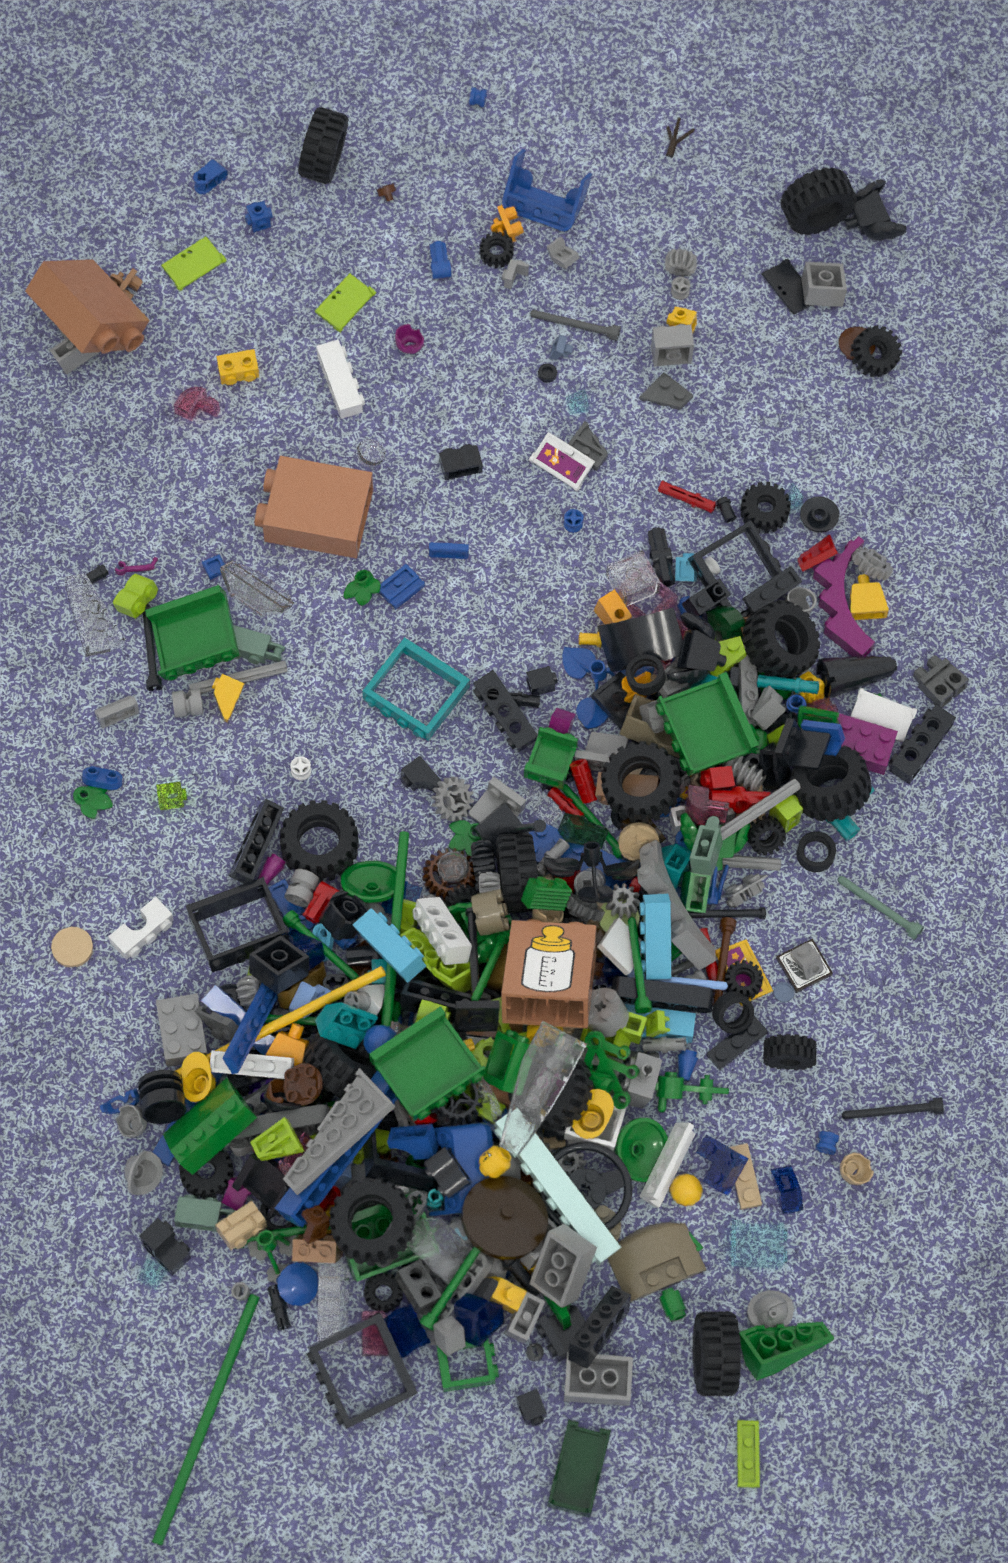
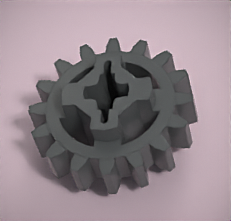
[566,892,605,922]

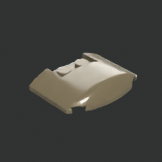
[608,1222,706,1303]

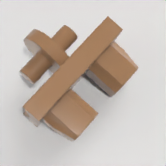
[109,268,143,300]

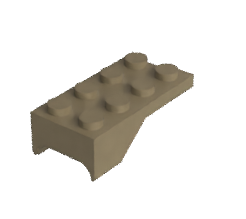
[620,694,680,758]

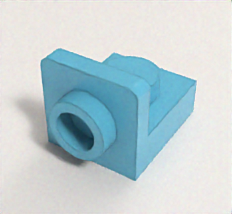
[675,553,697,581]

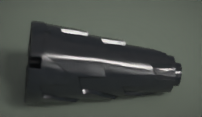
[816,656,897,699]

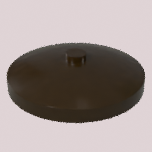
[461,1176,548,1260]

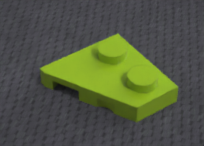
[709,636,746,677]
[250,1117,304,1161]

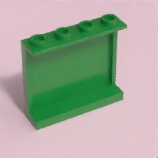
[145,585,240,681]
[655,672,759,776]
[369,1006,485,1121]

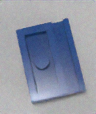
[379,564,425,610]

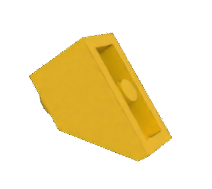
[212,674,244,723]

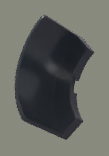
[597,608,683,672]

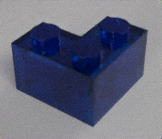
[696,1134,749,1196]
[454,1292,505,1347]

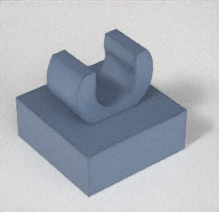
[549,334,573,360]

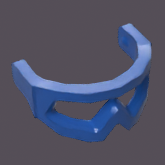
[100,1088,140,1114]

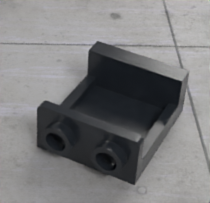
[232,1153,290,1219]

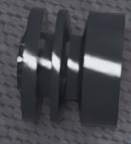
[138,1069,187,1124]

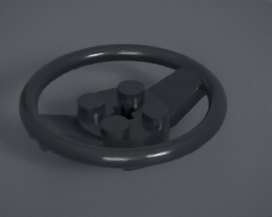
[538,1142,632,1231]

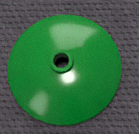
[341,861,396,903]
[615,1118,668,1182]

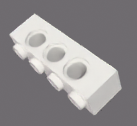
[413,897,472,965]

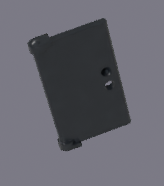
[762,258,815,315]

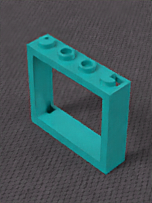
[362,637,470,741]

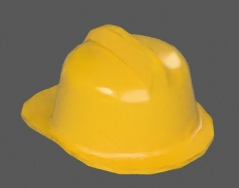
[181,1052,216,1102]
[572,1089,614,1139]

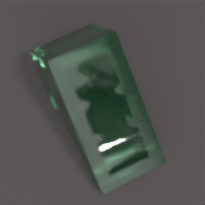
[558,813,609,849]

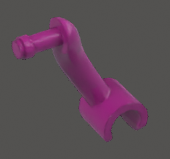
[115,557,158,576]

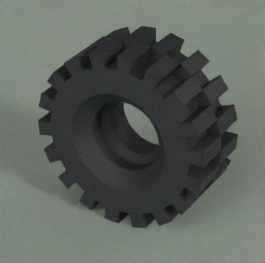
[850,325,902,377]
[740,482,791,533]
[763,1034,817,1070]
[179,1149,234,1200]

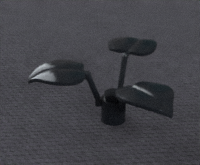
[544,842,640,903]

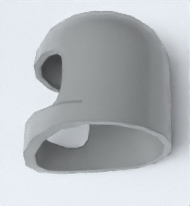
[784,587,817,614]

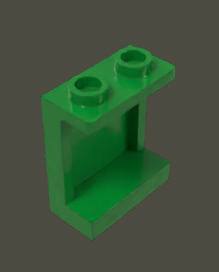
[524,727,578,789]

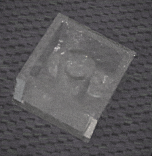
[606,550,660,607]

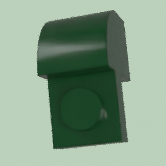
[706,606,745,642]

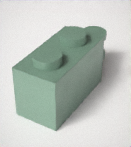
[233,625,285,664]
[690,816,723,876]
[174,1195,235,1232]

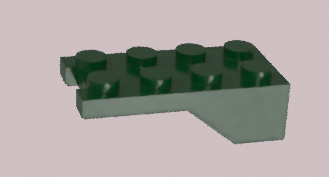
[547,1419,611,1518]

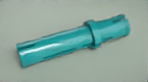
[757,675,819,694]
[426,1189,443,1212]

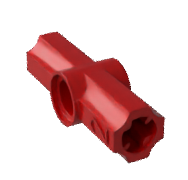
[708,786,771,814]

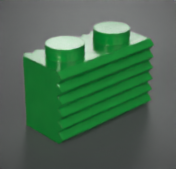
[521,877,572,911]

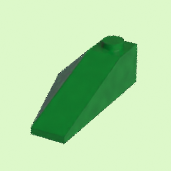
[739,1322,834,1381]

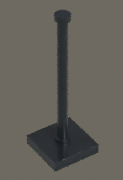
[473,803,546,859]
[637,886,766,941]
[454,907,500,1032]

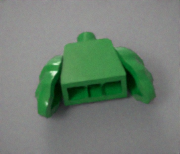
[680,812,750,871]
[447,902,512,965]

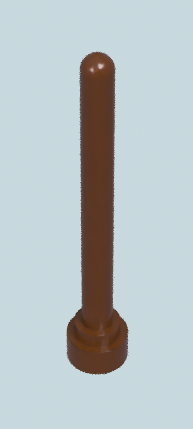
[713,917,737,1006]

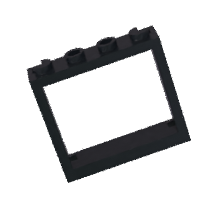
[687,521,782,617]
[186,877,290,973]
[363,1111,450,1192]
[306,1312,418,1429]

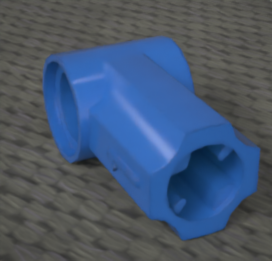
[430,241,452,279]

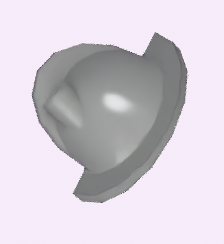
[124,1150,163,1195]
[747,1290,794,1328]

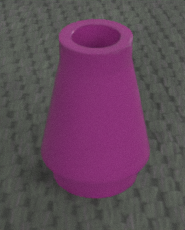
[258,853,286,885]

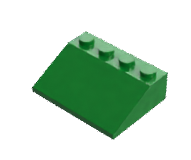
[163,1078,257,1175]
[346,1190,438,1282]

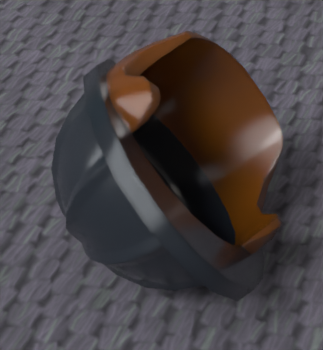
[264,1079,304,1113]

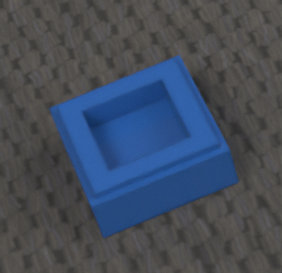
[202,554,228,580]

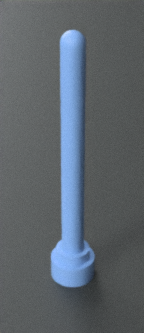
[627,969,728,990]

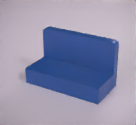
[801,720,845,756]

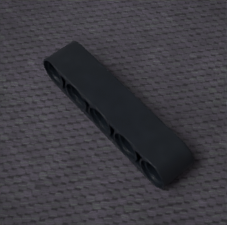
[611,976,714,1013]

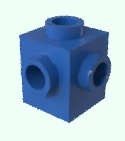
[244,201,273,233]

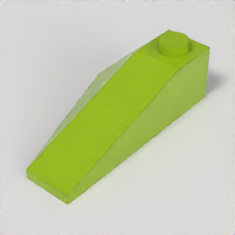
[400,927,471,993]

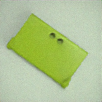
[161,236,227,291]
[314,273,376,333]

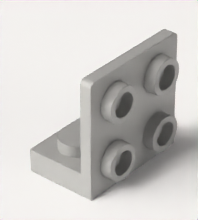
[574,732,629,772]
[468,776,526,823]

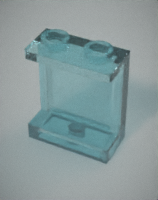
[730,1220,788,1269]

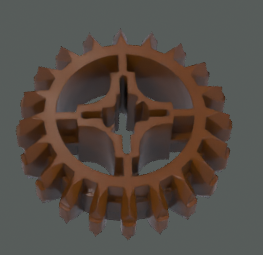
[422,847,476,902]

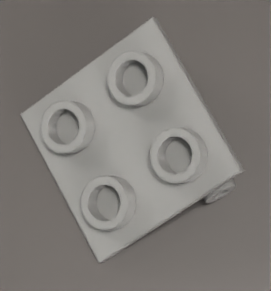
[721,873,768,908]

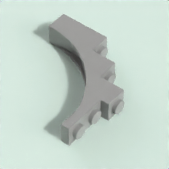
[637,840,716,970]

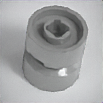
[172,688,203,718]
[574,867,606,892]
[284,869,320,907]

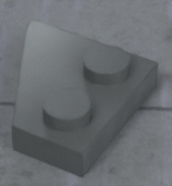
[639,372,693,410]
[568,421,608,471]

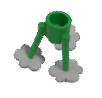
[248,1230,298,1284]

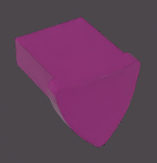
[221,1177,251,1211]

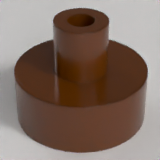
[376,183,396,202]

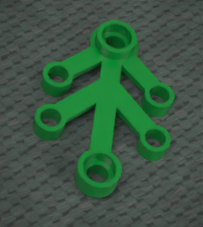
[584,1030,640,1109]

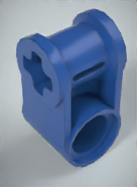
[193,159,228,195]

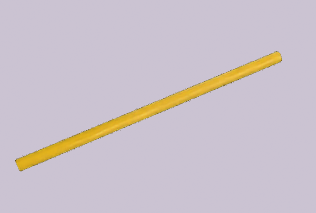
[175,966,386,1078]

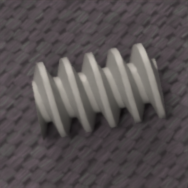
[722,756,766,791]

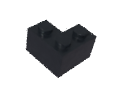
[139,1218,191,1276]

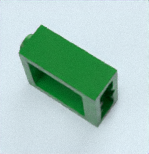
[482,1029,536,1095]
[436,1337,499,1392]

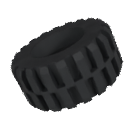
[298,107,349,184]
[780,167,857,235]
[742,600,820,679]
[601,741,682,823]
[790,746,872,822]
[280,800,359,882]
[496,833,537,913]
[304,1032,377,1098]
[508,1045,593,1131]
[329,1177,415,1266]
[692,1311,741,1396]

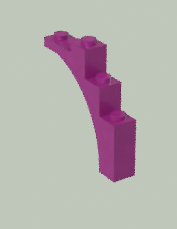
[813,536,875,657]

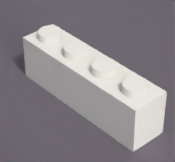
[316,340,365,419]

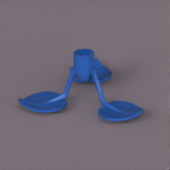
[562,647,655,729]

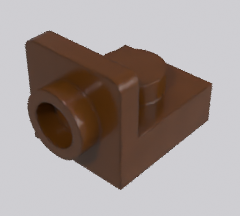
[301,1205,331,1244]

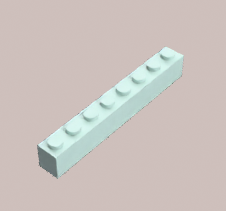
[494,1108,621,1265]

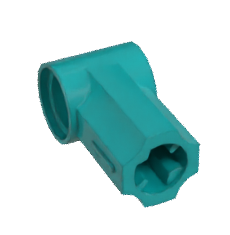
[826,815,860,841]

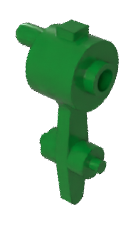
[655,1071,729,1113]

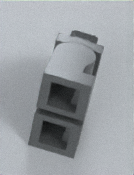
[913,655,969,708]

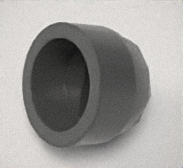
[526,1343,544,1362]

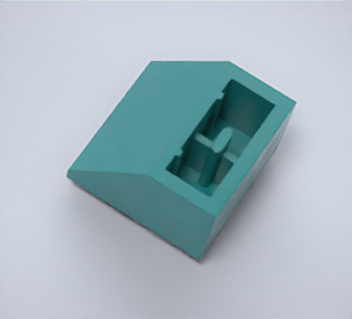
[637,844,691,890]
[315,1003,378,1049]

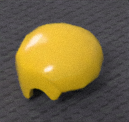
[669,1173,703,1207]

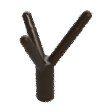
[666,117,695,158]

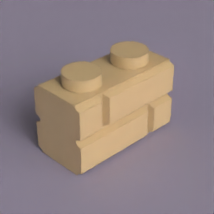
[215,1201,267,1250]

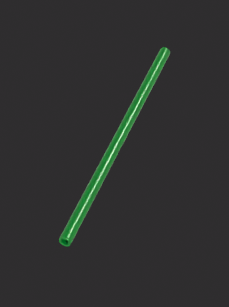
[381,831,409,1027]
[152,1294,260,1546]

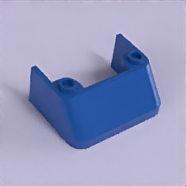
[502,149,592,231]
[429,1123,493,1216]

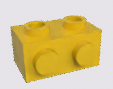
[216,349,260,385]

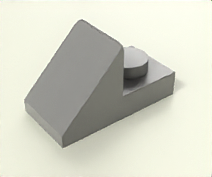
[750,686,786,730]

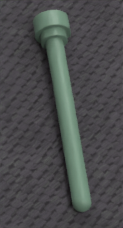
[838,876,924,940]

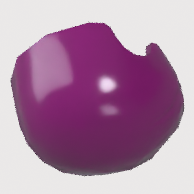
[395,324,424,354]

